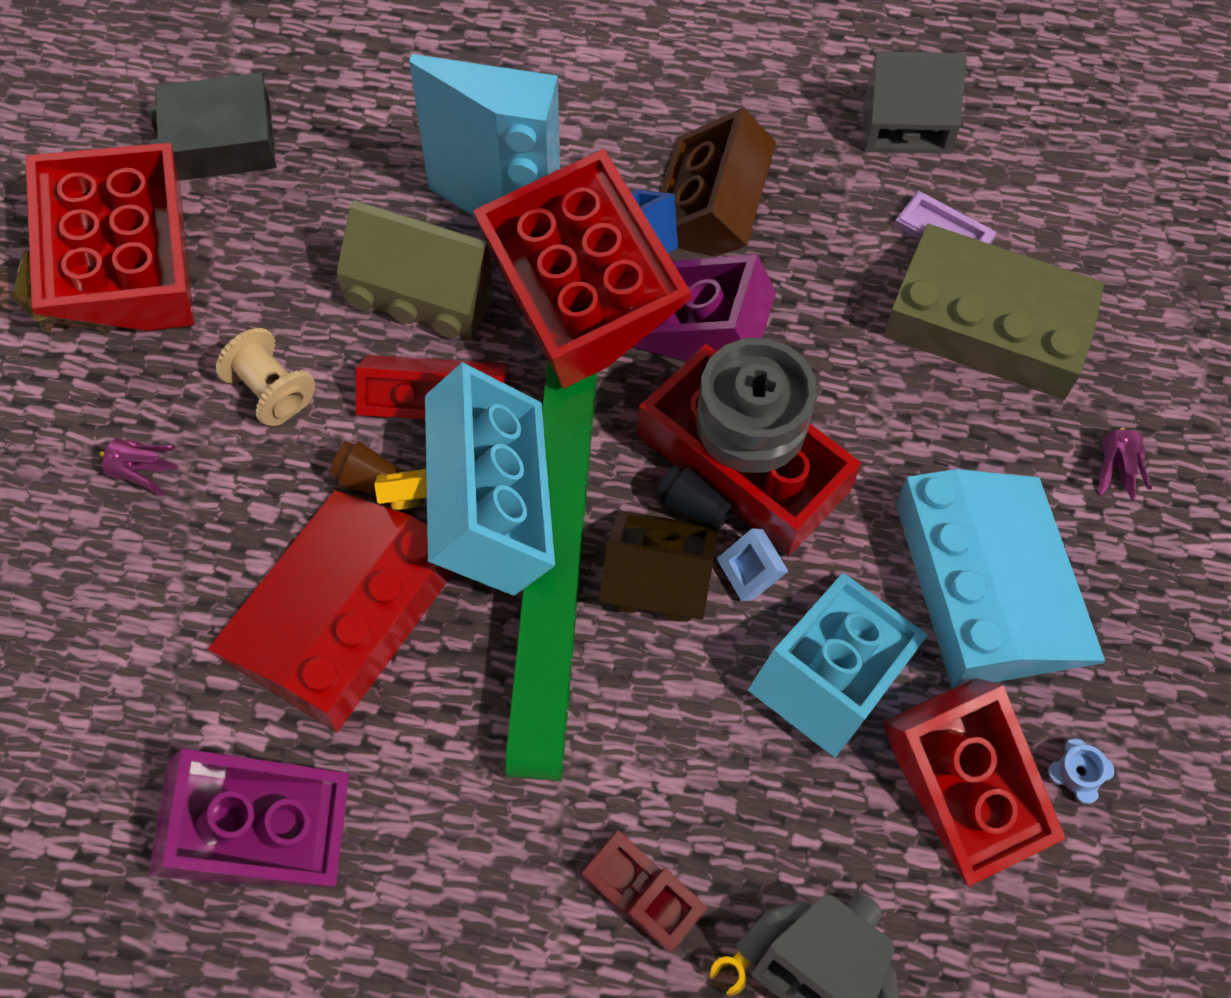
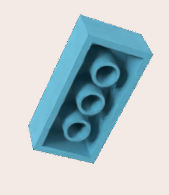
[425,362,555,596]

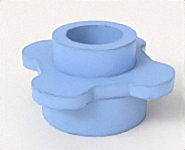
[1048,739,1114,804]

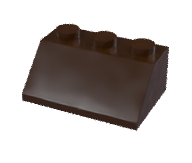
[660,107,776,257]

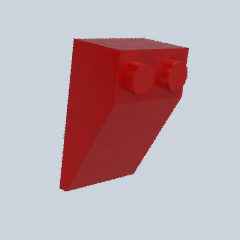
[881,678,1066,887]

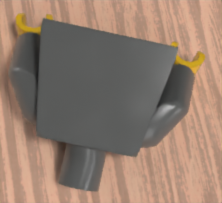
[710,894,899,998]

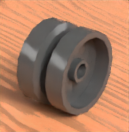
[696,338,817,473]

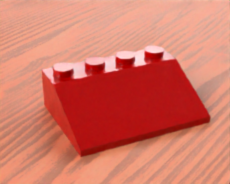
[25,143,195,331]
[473,149,692,389]
[207,490,455,733]

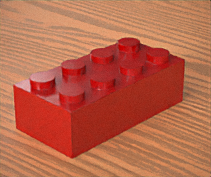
[637,344,862,557]

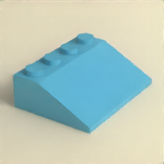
[409,54,560,217]
[895,469,1105,689]

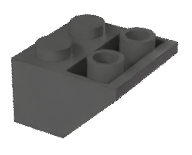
[861,51,967,154]

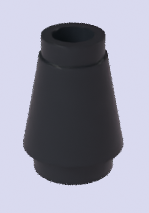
[655,465,734,530]

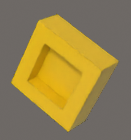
[374,469,427,510]

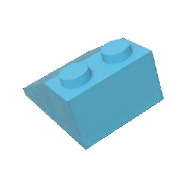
[748,572,928,758]

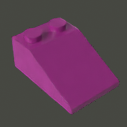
[632,254,776,361]
[148,749,349,887]

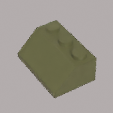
[337,200,494,340]

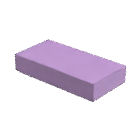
[894,190,997,244]

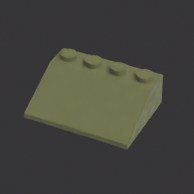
[883,223,1105,400]

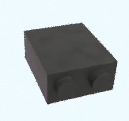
[149,73,277,181]

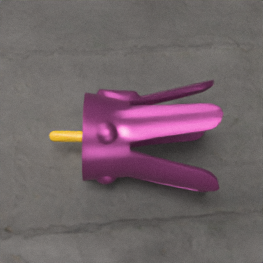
[1098,427,1152,500]
[100,438,179,496]

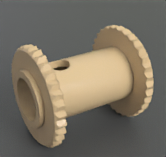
[216,328,315,426]

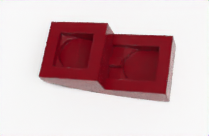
[577,830,708,953]

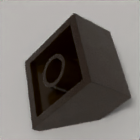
[599,510,718,622]

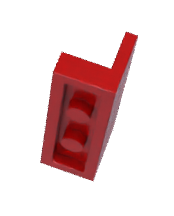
[356,355,509,419]

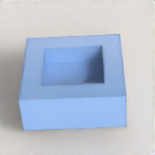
[717,529,788,601]

